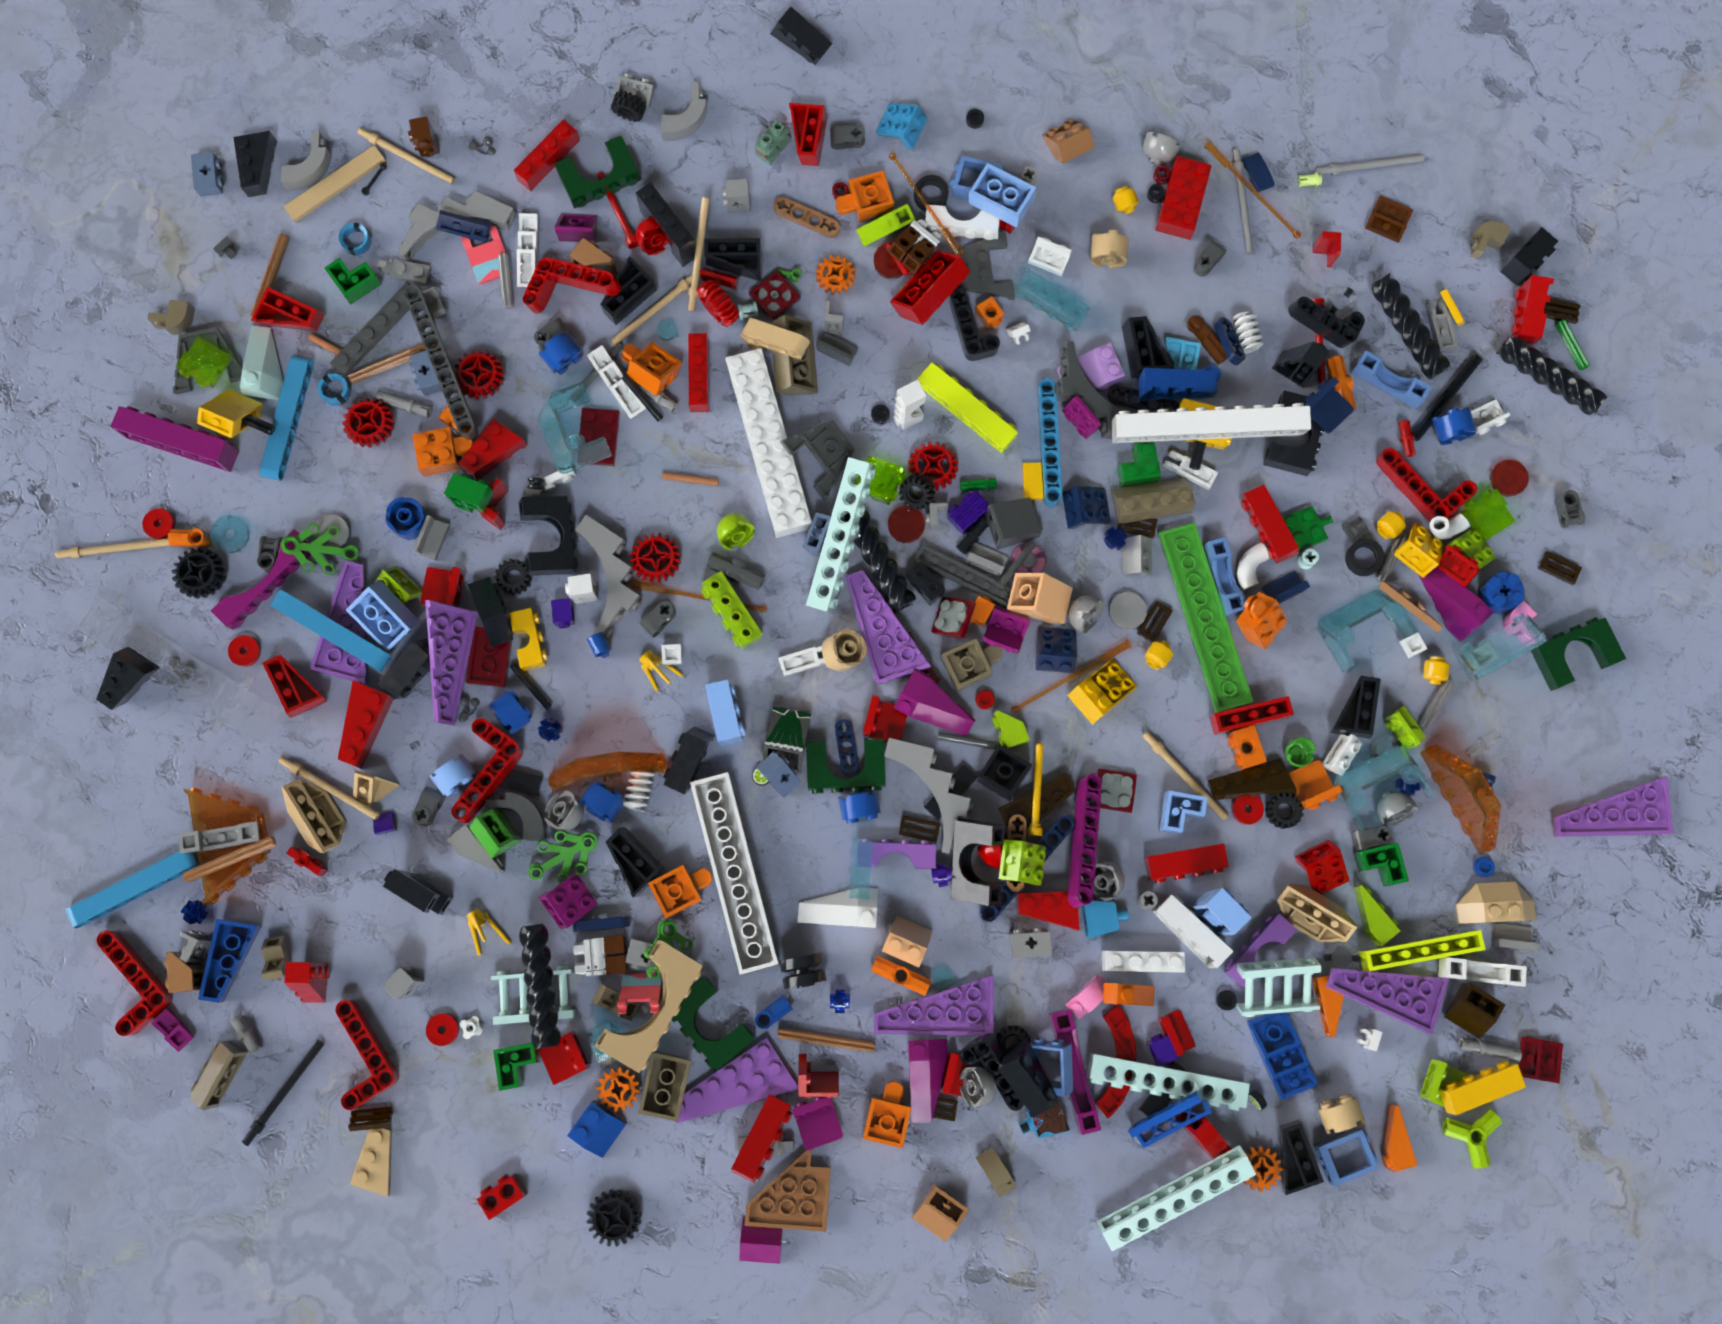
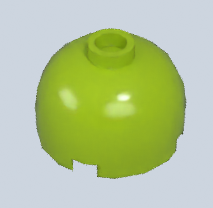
[717,513,755,550]

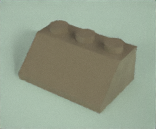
[189,1041,248,1110]
[638,1051,692,1122]

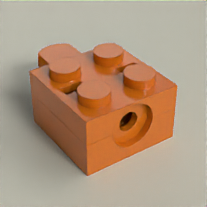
[836,170,894,222]
[621,342,682,396]
[412,427,473,476]
[1236,592,1288,649]
[648,865,712,919]
[863,1081,912,1148]

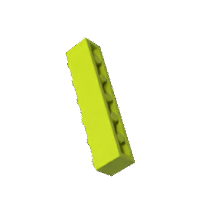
[917,362,1018,454]
[1359,930,1486,971]

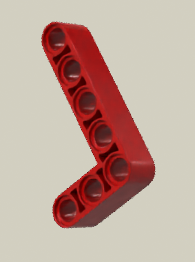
[522,257,622,314]
[1376,448,1477,522]
[451,718,523,823]
[96,931,172,1036]
[335,1000,399,1110]

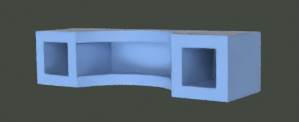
[1351,350,1432,409]
[1203,537,1246,618]

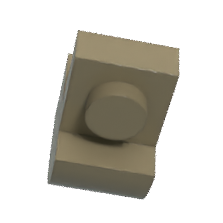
[1471,221,1511,259]
[148,300,195,335]
[261,935,291,981]
[592,984,640,1021]
[975,1147,1017,1197]

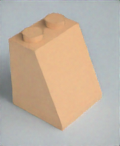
[1007,573,1073,624]
[881,915,932,967]

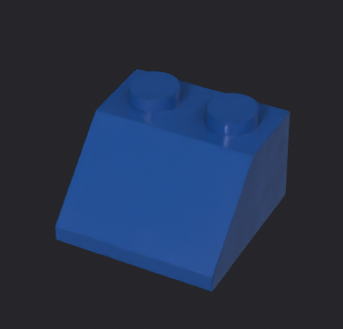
[567,1100,627,1158]

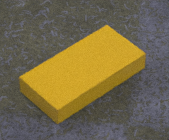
[1440,289,1465,327]
[1022,462,1044,501]

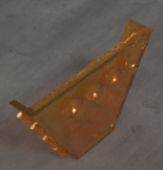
[1420,744,1501,855]
[548,752,667,792]
[183,787,271,905]

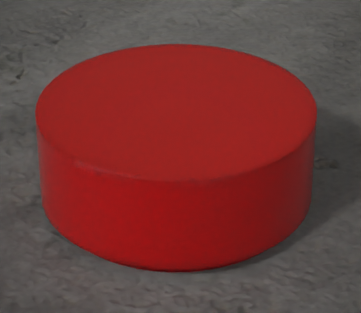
[975,690,995,710]

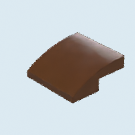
[1365,195,1413,243]

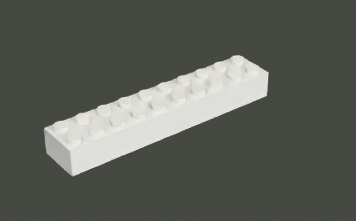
[725,348,812,538]
[1111,403,1311,443]
[690,772,779,975]

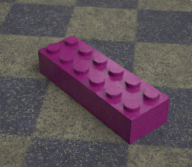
[110,406,239,472]

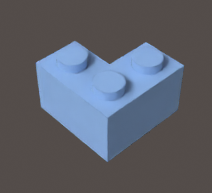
[1159,791,1208,834]

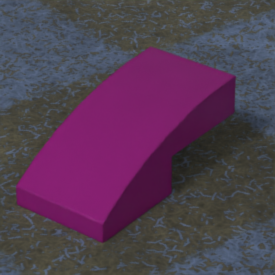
[151,1007,194,1052]

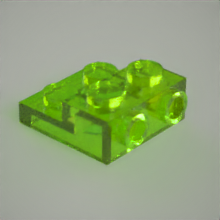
[176,336,232,388]
[855,456,906,505]
[1461,489,1516,542]

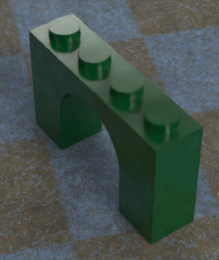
[554,136,641,209]
[1530,617,1626,691]
[806,739,886,794]
[671,976,755,1070]

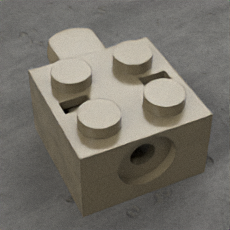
[941,638,1002,692]

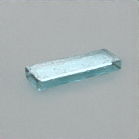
[849,838,873,899]

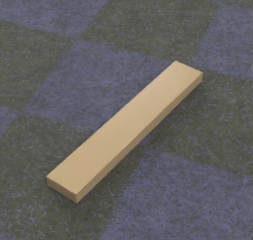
[283,145,386,223]

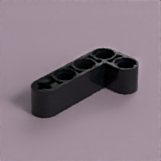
[949,288,1000,361]
[1288,296,1365,348]
[959,1033,1024,1111]

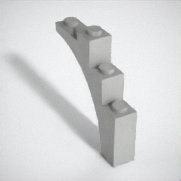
[398,190,516,262]
[575,515,641,639]
[884,738,974,854]

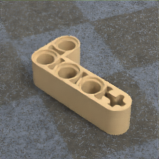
[740,318,810,359]

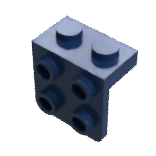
[1304,377,1354,434]
[1062,486,1110,529]
[1036,627,1077,673]

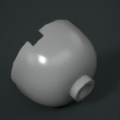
[1143,132,1181,166]
[1068,595,1104,634]
[544,790,584,831]
[1377,791,1418,827]
[1093,860,1125,901]
[960,1066,997,1108]

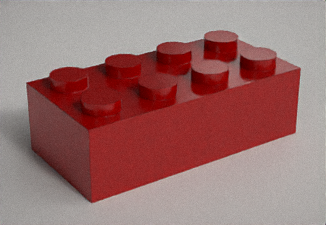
[1155,156,1212,240]
[890,249,970,325]

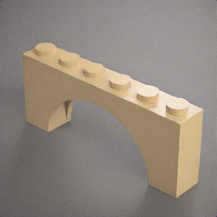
[594,940,702,1073]

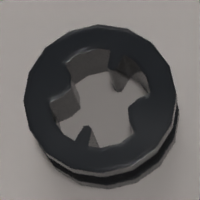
[1147,184,1165,203]
[527,477,545,490]

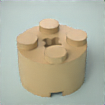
[1091,230,1129,268]
[822,629,867,672]
[1318,1093,1365,1134]

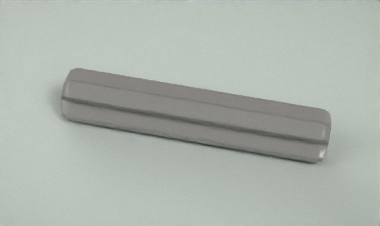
[498,253,513,308]
[1376,532,1409,582]
[1418,679,1455,730]

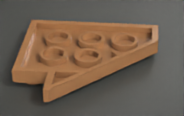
[745,1150,831,1232]

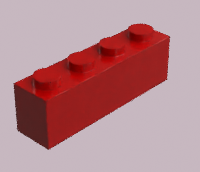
[513,119,580,191]
[688,333,709,412]
[1241,485,1299,564]
[1210,696,1294,735]
[1144,843,1229,884]
[731,1094,793,1183]

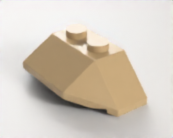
[282,779,346,853]
[1455,881,1536,924]
[1277,884,1358,942]

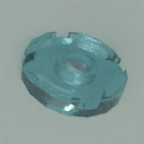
[210,515,250,553]

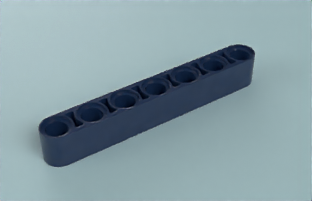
[979,815,1074,922]

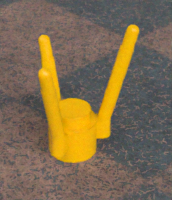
[639,651,683,691]
[467,909,511,956]

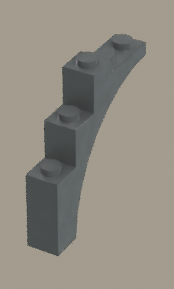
[1054,341,1133,439]

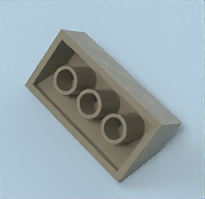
[770,315,818,396]
[1110,477,1196,524]

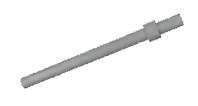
[1233,149,1254,254]
[1316,154,1424,175]

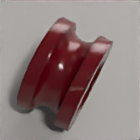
[1153,165,1171,184]
[832,182,848,200]

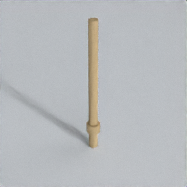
[357,127,455,185]
[688,197,709,311]
[610,274,700,346]
[55,538,170,559]
[1142,731,1229,821]
[278,756,380,820]

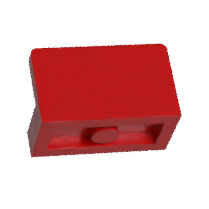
[1313,231,1341,268]
[1158,1010,1196,1056]
[941,1052,971,1097]

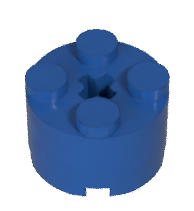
[539,331,583,375]
[1432,407,1477,445]
[385,497,428,540]
[1478,572,1524,614]
[488,690,532,735]
[579,780,623,824]
[838,789,881,824]

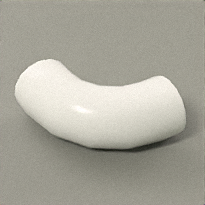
[1429,512,1470,539]
[1237,543,1269,591]

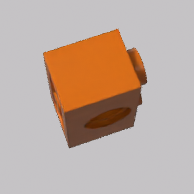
[1228,725,1267,770]

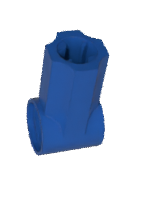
[587,632,612,658]
[755,995,793,1029]

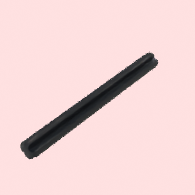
[1412,354,1482,441]

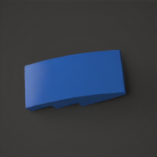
[1247,1012,1318,1101]

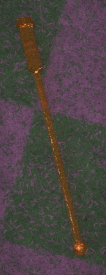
[1204,141,1301,239]
[889,153,964,256]
[631,579,767,613]
[1011,639,1132,714]

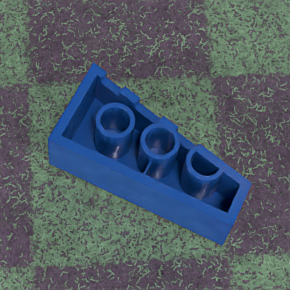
[1137,368,1217,401]
[198,919,262,1003]

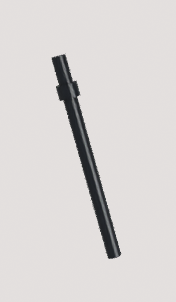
[242,1040,324,1146]

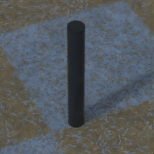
[621,374,663,422]
[509,662,552,710]

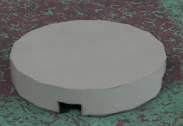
[311,514,351,548]
[1109,592,1147,630]

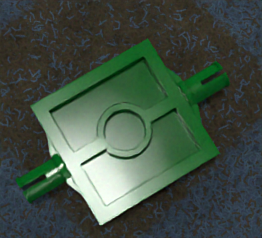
[1282,506,1333,552]

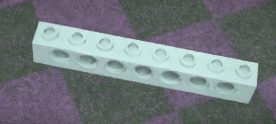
[806,457,876,613]
[1086,1053,1250,1111]
[1097,1145,1256,1251]

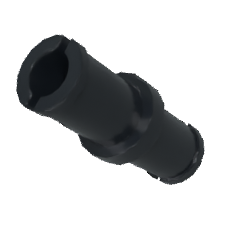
[956,518,989,554]

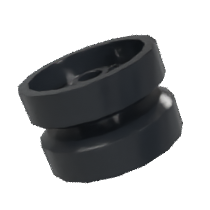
[779,953,827,989]

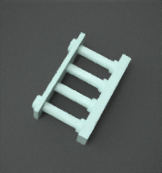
[1236,957,1321,1017]
[491,966,577,1025]

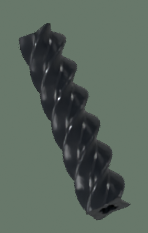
[1372,273,1450,380]
[1496,335,1607,415]
[845,510,916,613]
[519,923,561,1049]

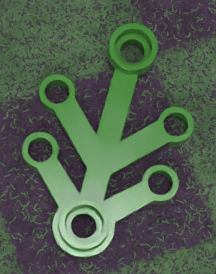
[281,523,359,575]
[528,830,598,883]
[644,919,695,979]

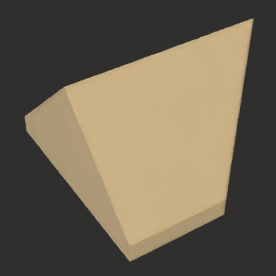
[353,770,399,807]

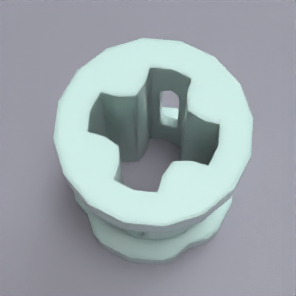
[737,301,759,321]
[1297,549,1319,569]

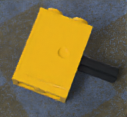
[197,389,275,438]
[1179,398,1232,470]

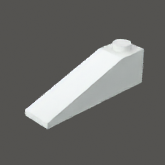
[797,887,878,928]

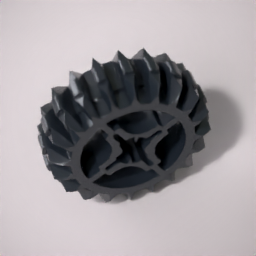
[171,547,226,599]
[586,1189,642,1247]

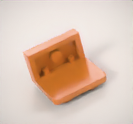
[1289,760,1343,811]

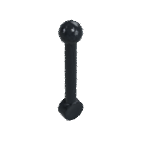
[361,163,387,196]

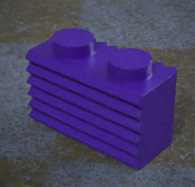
[947,490,990,535]

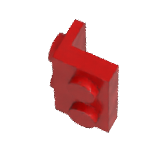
[1436,545,1480,588]

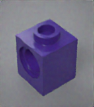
[551,598,575,629]
[1147,1033,1178,1066]

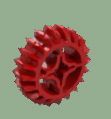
[696,279,739,327]
[455,349,505,400]
[342,397,395,448]
[908,441,959,491]
[630,533,682,584]

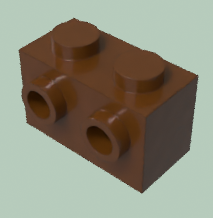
[408,116,439,157]

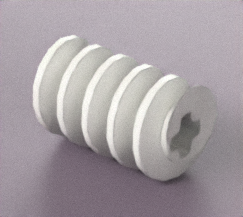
[1232,312,1264,354]
[623,770,655,812]

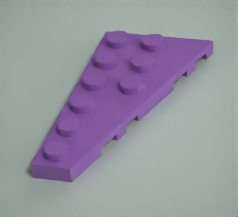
[310,560,367,685]
[845,570,932,685]
[426,600,478,726]
[1553,776,1674,837]
[1325,968,1449,1034]
[874,975,994,1036]
[675,1038,798,1123]

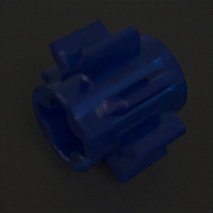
[1103,526,1127,550]
[538,717,563,742]
[1395,774,1421,796]
[181,900,209,925]
[830,989,850,1013]

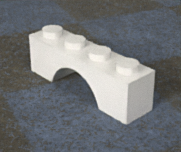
[925,205,1000,240]
[893,380,927,430]
[1102,951,1185,973]
[1438,957,1527,987]

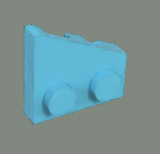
[1164,337,1201,370]

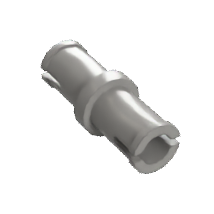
[229,1014,262,1055]

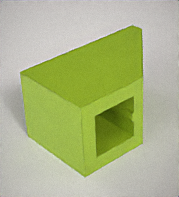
[991,711,1030,750]

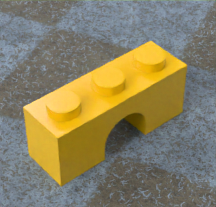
[509,608,548,671]

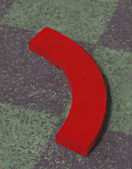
[1094,1004,1137,1119]

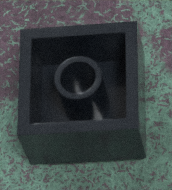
[977,744,1032,802]

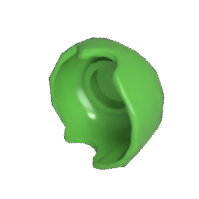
[1285,737,1316,768]

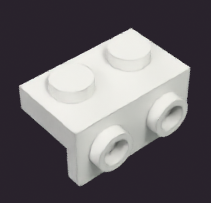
[1028,237,1072,277]
[1471,399,1511,436]
[1322,734,1362,776]

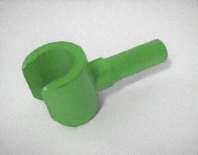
[776,268,802,283]

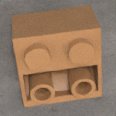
[1042,119,1095,164]
[569,238,617,277]
[164,952,205,993]
[912,1183,969,1242]

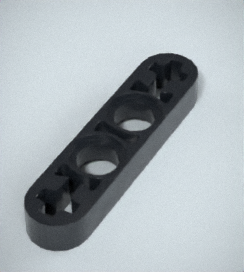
[1108,385,1180,413]

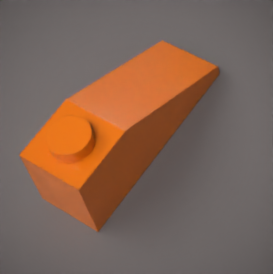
[1312,974,1344,1037]
[1103,983,1155,1006]
[1382,1104,1418,1172]

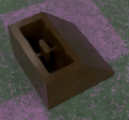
[1444,983,1506,1039]

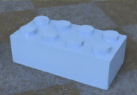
[1189,888,1252,936]

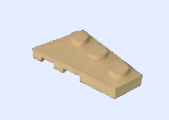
[350,1128,392,1197]

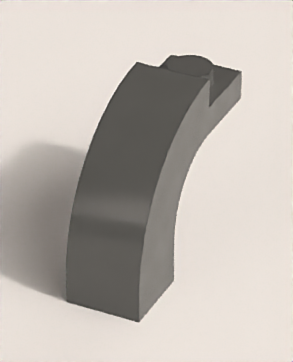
[485,792,546,841]

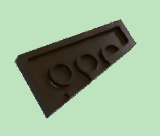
[1208,758,1297,800]
[998,773,1076,841]

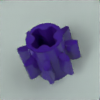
[931,863,952,887]

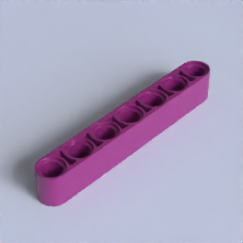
[1068,773,1102,908]

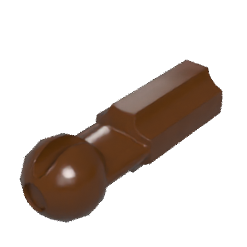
[1187,315,1228,365]

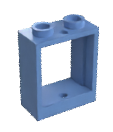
[950,156,1004,200]
[1030,1037,1073,1097]
[1313,1128,1379,1187]

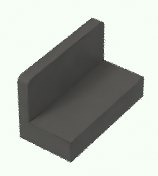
[816,332,858,366]

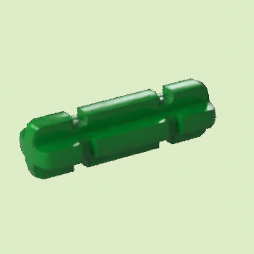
[960,478,997,491]

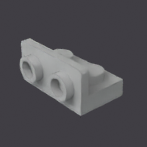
[614,73,657,107]
[179,930,211,963]

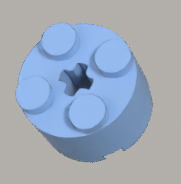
[430,754,476,797]

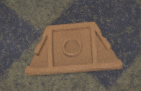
[1378,581,1443,633]

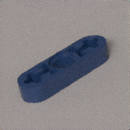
[1214,317,1246,365]
[835,719,858,776]
[572,916,630,932]

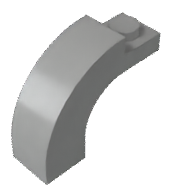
[661,82,707,141]
[281,130,331,191]

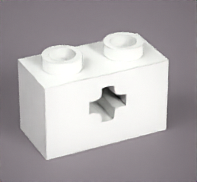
[565,574,598,604]

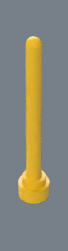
[1027,743,1044,837]

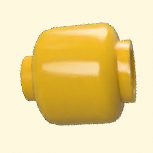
[1112,185,1139,215]
[1377,511,1406,539]
[1145,641,1173,670]
[1423,657,1450,685]

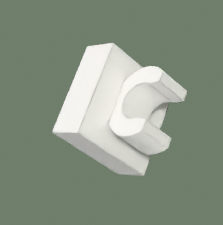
[1006,322,1030,345]
[1399,632,1427,659]
[661,644,682,665]
[1357,1029,1383,1051]

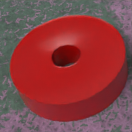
[142,508,176,539]
[228,635,261,667]
[1231,795,1264,825]
[426,1013,459,1046]

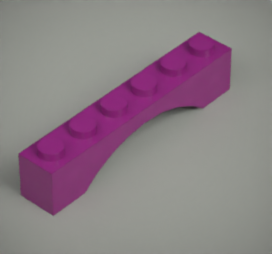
[211,529,312,630]
[1049,1009,1101,1135]

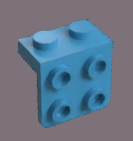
[876,103,928,149]

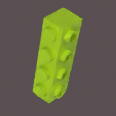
[700,571,763,650]

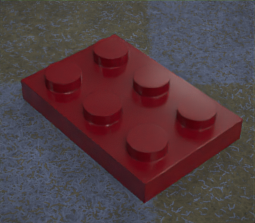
[576,408,620,466]
[466,626,513,688]

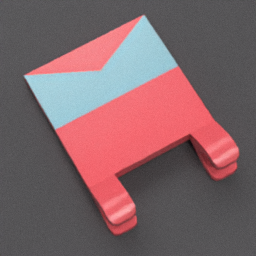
[461,226,513,285]
[617,972,662,1014]

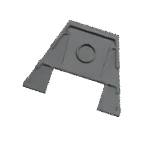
[953,230,1015,300]
[173,327,242,394]
[780,420,855,499]

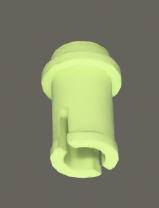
[1298,172,1322,187]

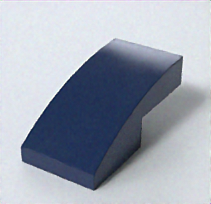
[1242,153,1275,192]

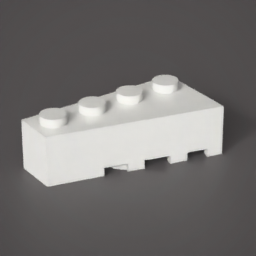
[1152,895,1233,968]

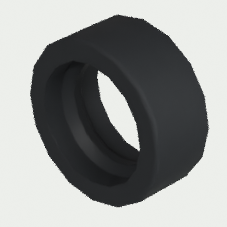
[914,175,949,212]
[1345,539,1385,576]

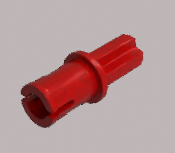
[1398,420,1416,458]

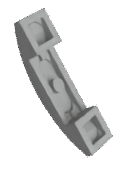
[178,821,260,854]

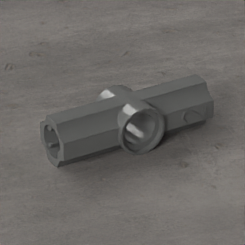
[707,552,766,590]

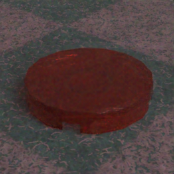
[873,243,903,279]
[1489,459,1529,497]
[888,506,925,544]

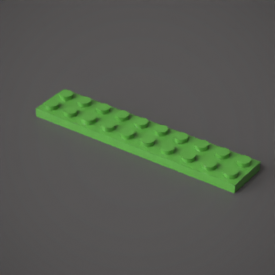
[1158,523,1254,713]

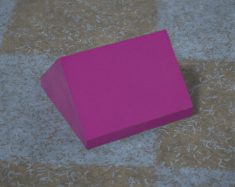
[555,213,597,243]
[739,1218,783,1264]

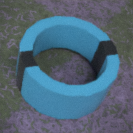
[339,223,371,255]
[318,373,351,406]

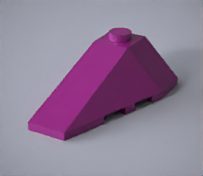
[1418,567,1494,642]
[894,669,975,736]
[907,1039,948,1123]

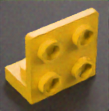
[1394,523,1444,578]

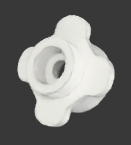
[460,1016,482,1039]

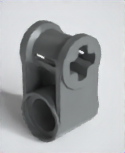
[830,125,865,150]
[1194,240,1227,276]
[534,318,571,352]
[1555,490,1585,528]
[257,536,283,573]
[639,601,676,638]
[412,787,445,826]
[1351,826,1392,851]

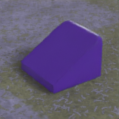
[373,811,397,835]

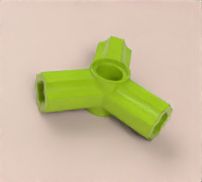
[1441,1109,1503,1169]

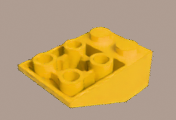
[1067,658,1137,725]

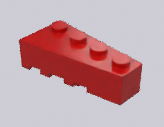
[338,681,394,769]

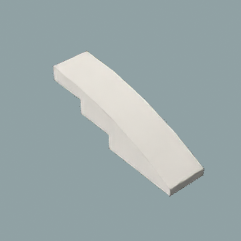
[517,213,539,287]
[586,345,646,419]

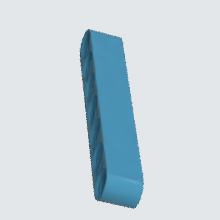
[260,355,314,481]
[1037,378,1062,508]
[270,589,392,673]
[66,851,200,929]

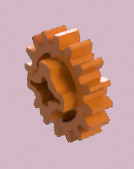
[816,255,855,295]
[596,1067,641,1112]
[1243,1146,1283,1192]

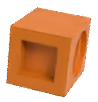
[975,296,1004,330]
[971,595,995,628]

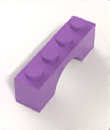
[857,839,936,869]
[1224,913,1297,988]

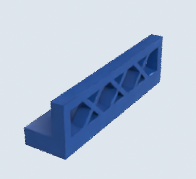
[1128,1089,1213,1148]

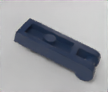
[436,210,492,242]

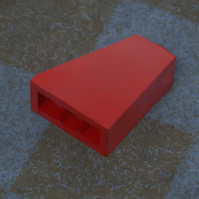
[1175,1107,1232,1160]

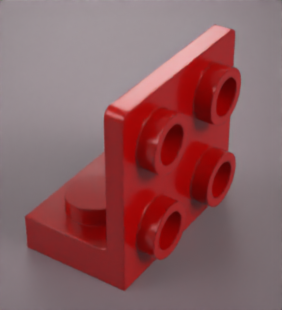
[477,478,508,530]
[420,567,465,607]
[862,695,907,742]
[1295,840,1349,895]
[538,1031,591,1085]
[798,1054,839,1098]

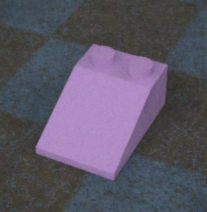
[1057,343,1125,392]

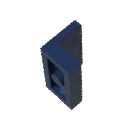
[1262,571,1310,604]

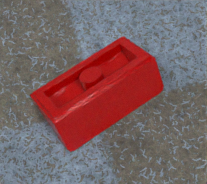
[700,267,740,289]

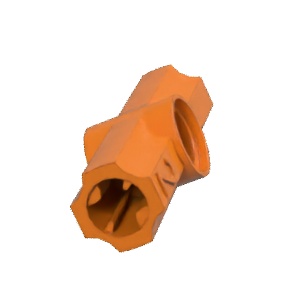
[1326,355,1357,410]
[871,955,932,996]

